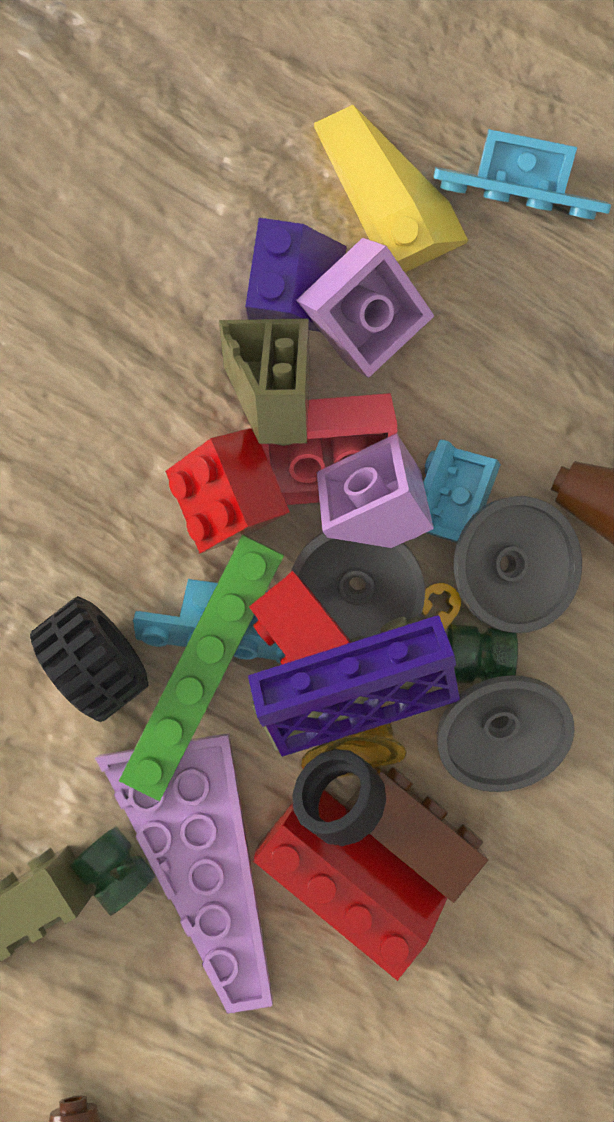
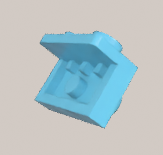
[423,439,501,543]

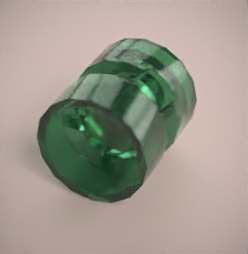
[447,624,518,684]
[69,826,156,916]

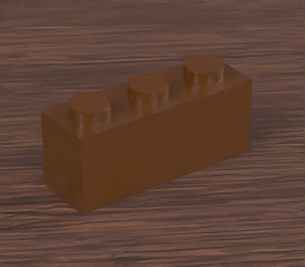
[345,764,488,903]

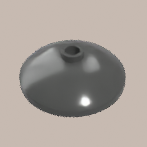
[453,496,582,633]
[291,532,425,639]
[436,675,575,792]

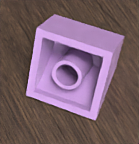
[316,433,434,548]

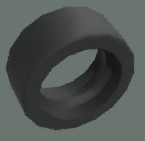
[292,749,387,846]

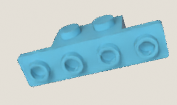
[433,129,612,220]
[133,579,285,664]

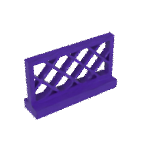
[248,615,460,757]

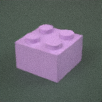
[296,238,434,378]

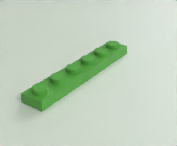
[119,534,284,802]

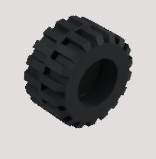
[30,596,149,722]

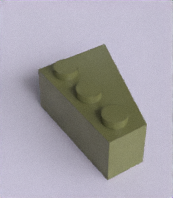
[219,319,310,446]
[0,846,96,962]

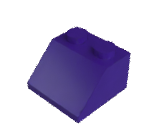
[245,218,347,332]

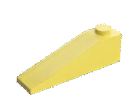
[314,105,468,272]

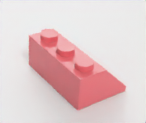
[261,393,397,505]

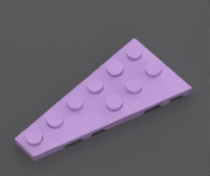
[95,733,273,1014]

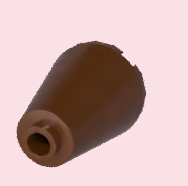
[551,461,614,545]

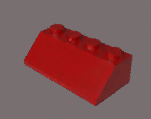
[253,790,448,981]

